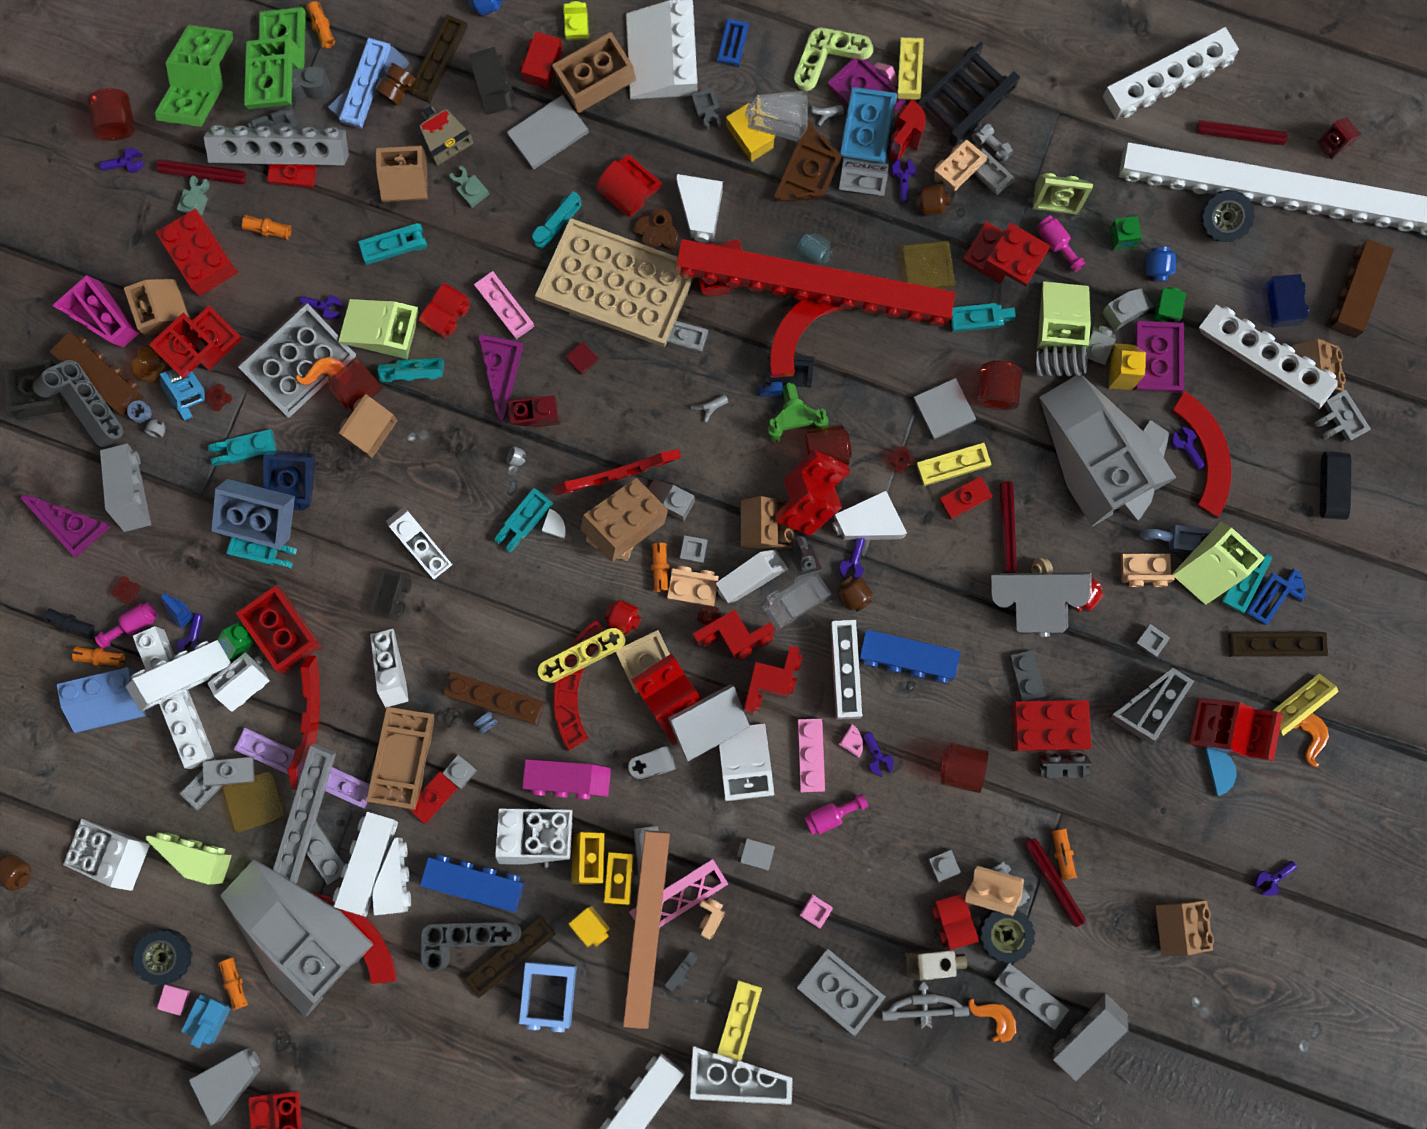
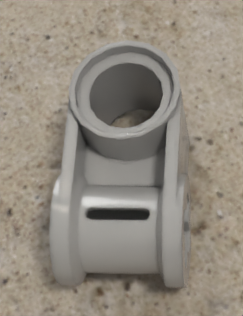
[629,746,676,779]

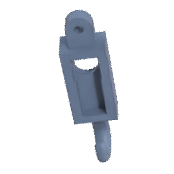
[1139,525,1213,554]

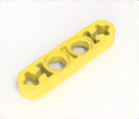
[538,628,625,683]

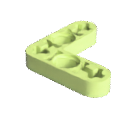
[794,28,873,91]

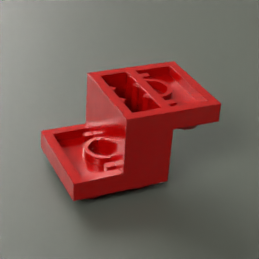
[962,221,1051,287]
[149,305,243,379]
[775,450,850,536]
[693,609,775,660]
[744,646,802,716]
[631,653,702,746]
[1189,698,1283,761]

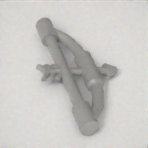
[882,982,969,1029]

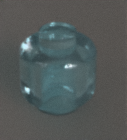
[797,232,832,265]

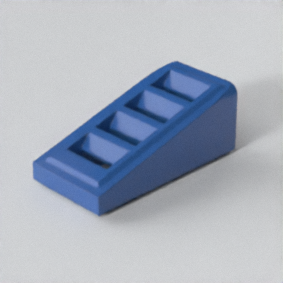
[161,593,194,628]

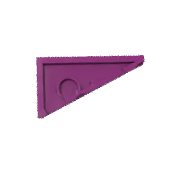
[479,334,524,422]
[20,495,110,558]

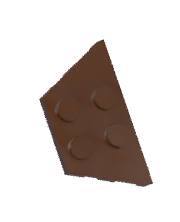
[774,121,842,201]

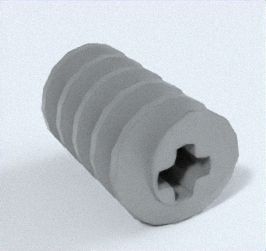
[1036,346,1087,376]

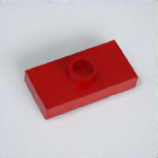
[267,164,317,189]
[939,477,993,520]
[409,772,459,824]

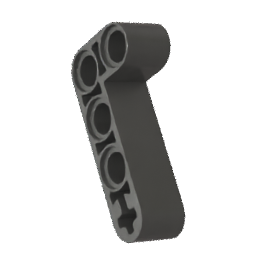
[33,360,123,448]
[421,922,521,972]

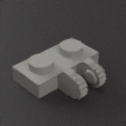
[1315,390,1371,442]

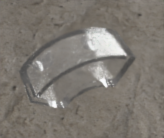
[761,573,832,630]

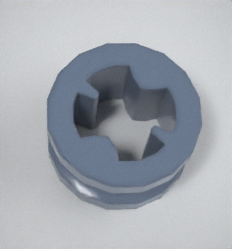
[127,400,152,423]
[474,712,498,734]

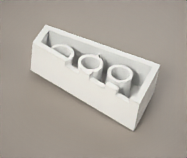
[690,1047,792,1104]

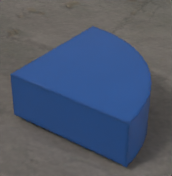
[759,382,782,397]
[1280,569,1306,602]

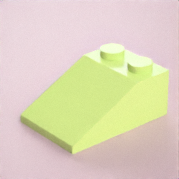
[1033,173,1093,215]

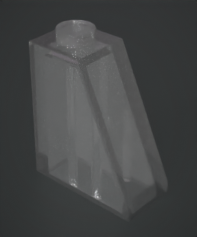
[745,91,808,142]

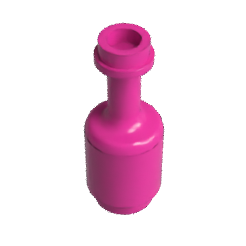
[1037,215,1086,272]
[95,602,158,648]
[804,794,868,835]

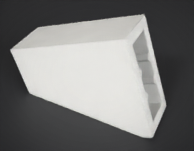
[677,174,723,243]
[832,491,907,540]
[716,550,788,603]

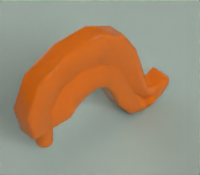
[295,357,349,389]
[1293,713,1329,767]
[968,998,1016,1043]

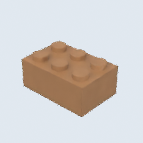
[552,32,636,113]
[580,478,668,562]

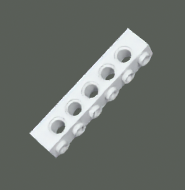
[1103,27,1239,119]
[1199,305,1338,409]
[133,626,215,770]

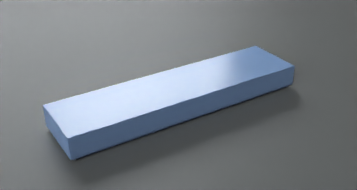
[339,38,391,128]

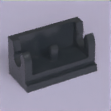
[765,353,814,388]

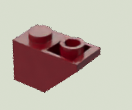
[1318,117,1361,159]
[508,395,560,427]

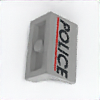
[839,158,889,196]

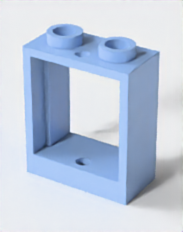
[519,961,577,1032]

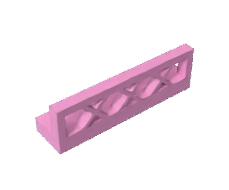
[629,859,728,928]

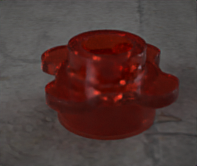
[205,384,233,411]
[887,446,915,474]
[112,576,140,604]
[697,606,721,625]

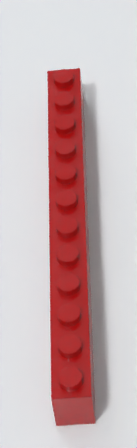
[675,239,955,326]

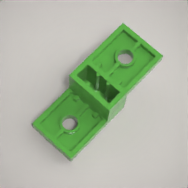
[244,7,306,109]
[155,25,233,127]

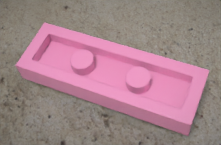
[474,271,535,340]
[798,719,825,792]

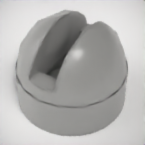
[144,419,166,439]
[507,446,526,466]

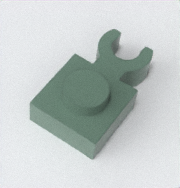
[450,166,489,208]
[177,176,210,215]

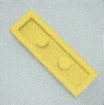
[898,38,924,100]
[916,443,992,487]
[1273,674,1338,736]
[717,980,762,1062]

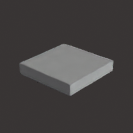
[913,378,976,440]

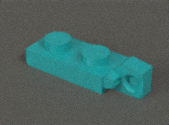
[950,303,1016,333]
[378,358,444,382]

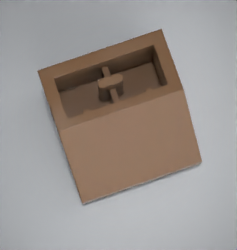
[376,146,428,202]
[124,279,189,338]
[1291,339,1346,393]
[339,394,398,458]
[741,496,794,550]
[1156,901,1214,956]

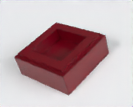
[566,342,599,375]

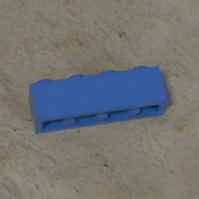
[859,630,961,684]
[420,854,525,912]

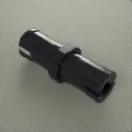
[43,608,95,639]

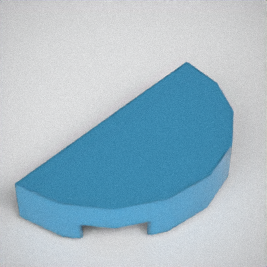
[1204,748,1236,796]

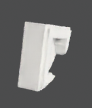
[542,509,566,539]

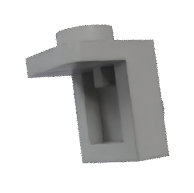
[1086,326,1116,365]

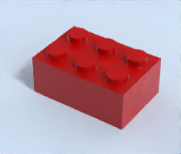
[156,208,239,297]
[236,585,322,674]
[1011,700,1091,752]

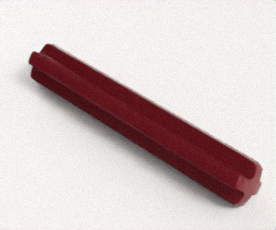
[1196,120,1288,145]
[156,159,246,185]
[1000,481,1017,573]
[1025,838,1086,927]

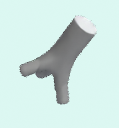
[811,105,844,126]
[690,395,728,422]

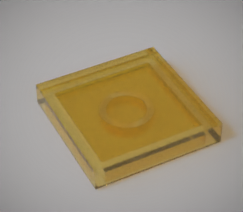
[903,241,955,289]
[223,771,285,833]

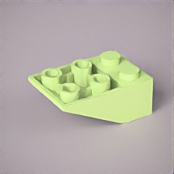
[1037,281,1091,353]
[338,299,418,359]
[1172,521,1265,605]
[146,832,232,884]

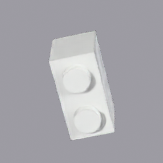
[208,652,270,712]

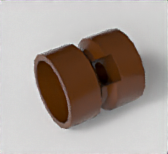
[374,62,416,106]

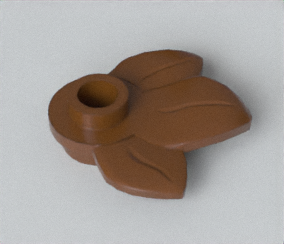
[634,208,678,250]

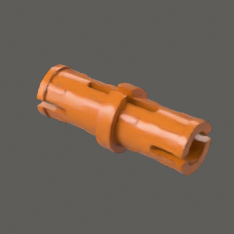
[306,1,335,48]
[242,215,291,240]
[651,543,669,592]
[72,646,125,668]
[1051,829,1077,880]
[218,958,248,1011]

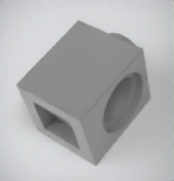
[737,839,775,870]

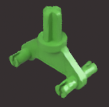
[768,383,828,443]

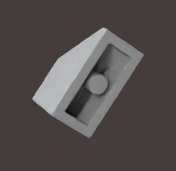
[1102,288,1154,331]
[648,479,695,522]

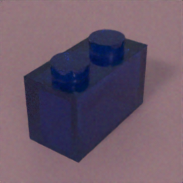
[1266,274,1309,328]

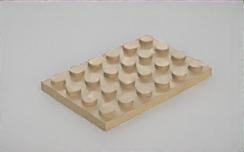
[535,218,694,348]

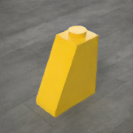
[1108,343,1146,391]

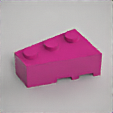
[52,275,141,348]
[522,760,611,800]

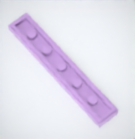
[234,728,370,808]

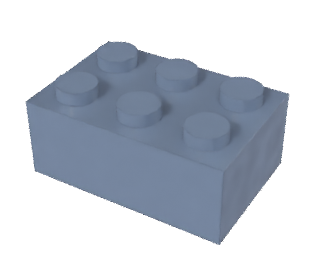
[211,479,295,549]

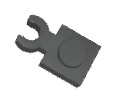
[691,87,721,131]
[665,951,699,992]

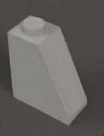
[189,1048,261,1126]

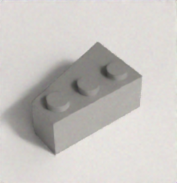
[100,443,151,532]
[1111,668,1194,745]
[1053,993,1128,1081]

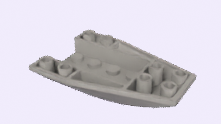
[1039,374,1176,527]
[220,859,374,1017]

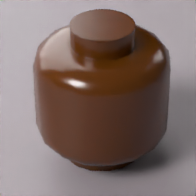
[917,184,951,216]
[837,576,873,612]
[0,854,31,891]

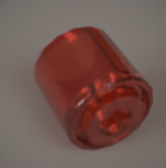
[87,88,135,141]
[327,357,383,411]
[976,360,1023,410]
[805,424,852,466]
[939,742,989,793]

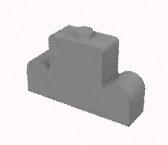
[991,572,1092,637]

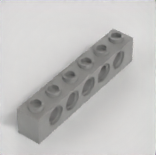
[204,125,349,165]

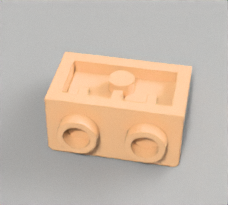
[934,140,987,191]
[1121,554,1175,587]
[667,566,719,607]
[965,866,1024,916]
[699,898,725,940]

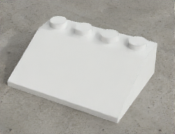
[626,0,698,99]

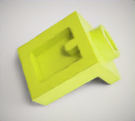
[563,1,588,40]

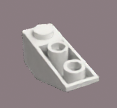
[386,507,452,579]
[370,629,409,707]
[372,838,411,915]

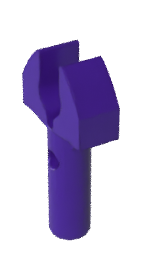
[99,148,145,173]
[892,159,915,202]
[299,295,344,321]
[1171,427,1205,469]
[839,538,865,579]
[177,613,203,653]
[863,732,894,777]
[1254,861,1297,896]

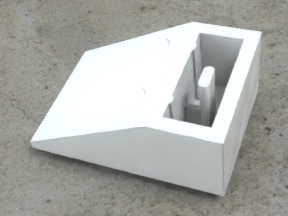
[719,724,774,801]
[495,809,573,865]
[63,819,150,891]

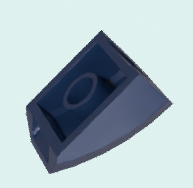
[263,451,315,511]

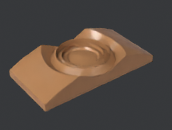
[366,707,435,810]

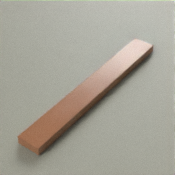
[623,830,670,1029]

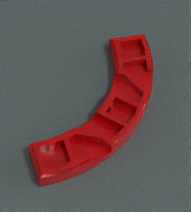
[769,299,846,378]
[1171,391,1232,519]
[552,449,681,496]
[553,619,611,751]
[287,655,320,790]
[312,893,397,984]

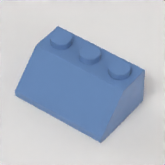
[57,667,146,733]

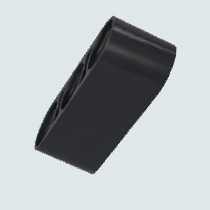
[1319,451,1351,520]

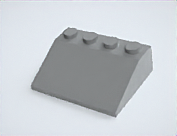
[237,302,356,418]

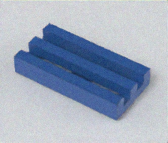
[717,19,749,67]
[1245,572,1294,625]

